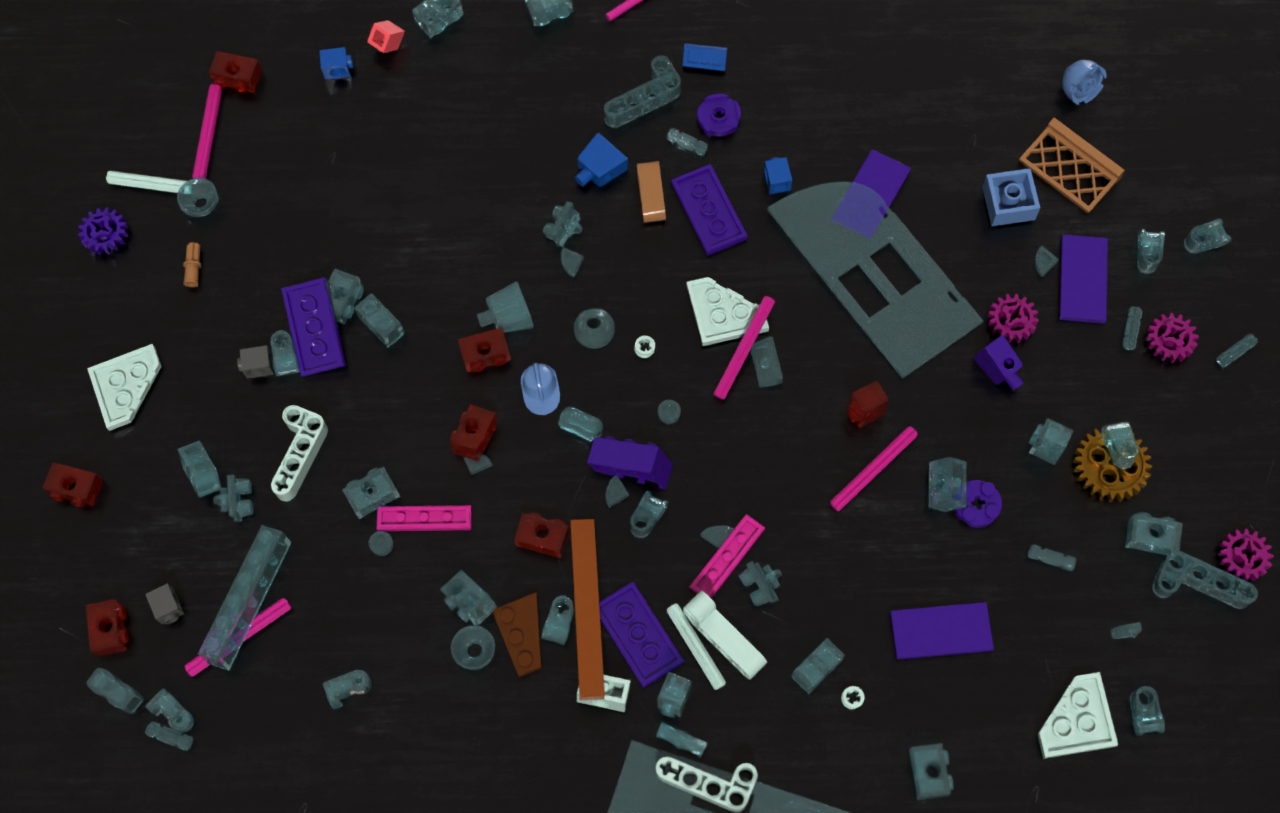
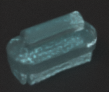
[558,407,603,441]

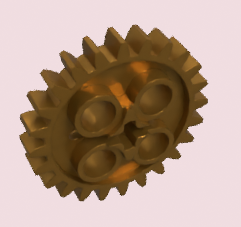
[1073,426,1152,502]

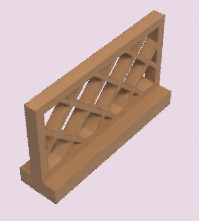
[1019,118,1124,214]

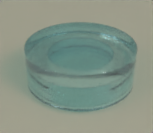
[658,400,681,424]
[369,531,394,556]

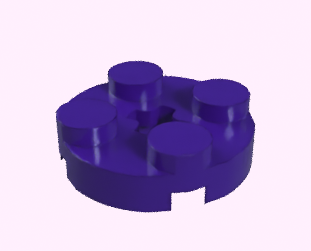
[697,94,741,136]
[953,480,1002,528]

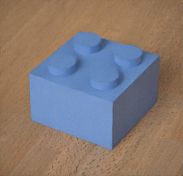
[982,168,1040,226]

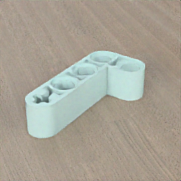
[271,405,328,501]
[683,591,767,680]
[656,757,757,812]

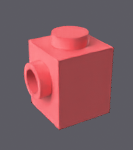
[367,20,405,53]

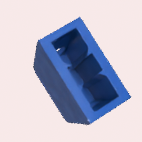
[575,132,628,187]

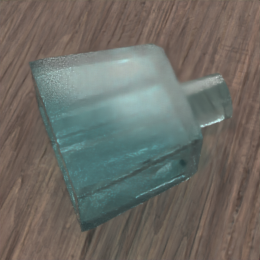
[477,282,533,334]

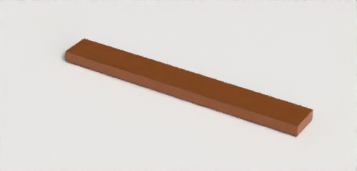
[571,519,605,700]

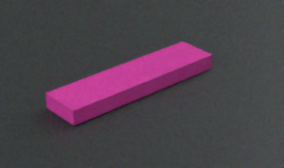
[377,505,472,531]
[689,514,765,599]

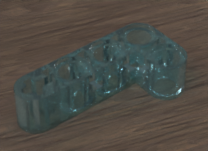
[604,56,681,128]
[1152,551,1258,609]

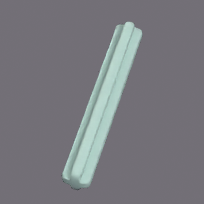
[106,171,192,194]
[667,604,726,690]

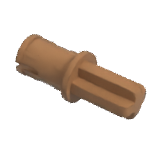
[183,242,201,287]

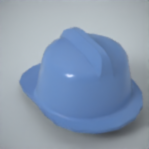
[521,363,560,415]

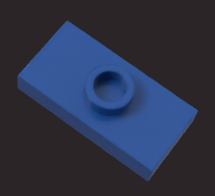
[682,43,728,71]

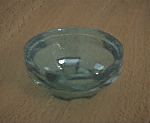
[177,178,218,217]
[574,308,615,348]
[451,625,495,670]

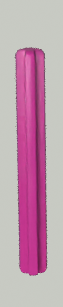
[192,84,222,183]
[714,296,775,399]
[830,426,918,511]
[184,598,291,676]

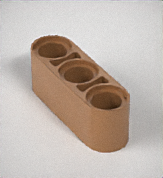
[637,161,666,223]

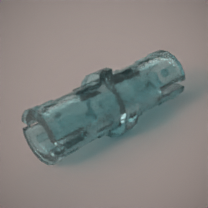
[656,722,707,757]

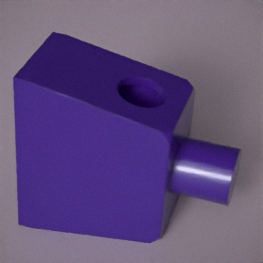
[973,335,1024,391]

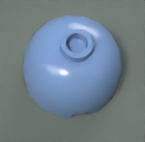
[1061,60,1107,105]

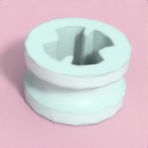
[634,336,655,358]
[841,686,864,709]

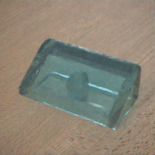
[750,337,783,388]

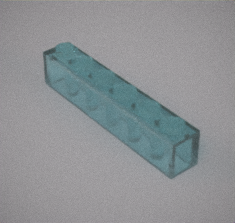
[198,525,291,671]

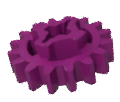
[987,294,1039,343]
[1146,313,1199,363]
[1218,529,1274,582]

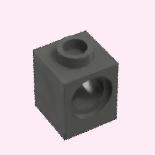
[237,345,274,379]
[145,583,184,624]

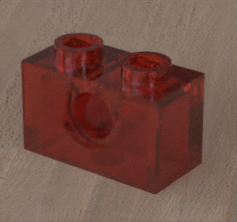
[209,51,262,92]
[458,327,511,372]
[847,381,889,428]
[450,404,498,462]
[43,463,103,507]
[514,512,569,558]
[86,599,129,656]

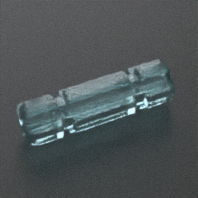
[667,128,708,155]
[1122,307,1143,350]
[1216,334,1258,367]
[1028,544,1076,571]
[145,722,193,751]

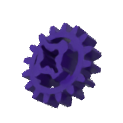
[78,207,128,255]

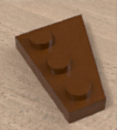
[492,592,542,678]

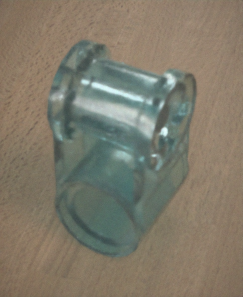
[1183,219,1232,254]
[1137,229,1165,274]
[271,331,300,377]
[1102,421,1139,469]
[630,491,669,538]
[541,596,574,645]
[1130,686,1165,736]

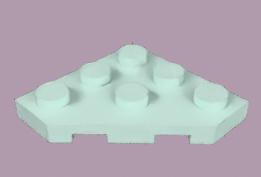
[686,277,769,346]
[87,344,162,431]
[1038,672,1118,759]

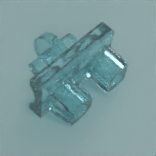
[543,201,583,247]
[213,475,253,522]
[739,561,782,606]

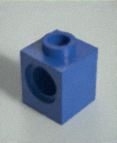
[320,47,353,80]
[764,157,792,194]

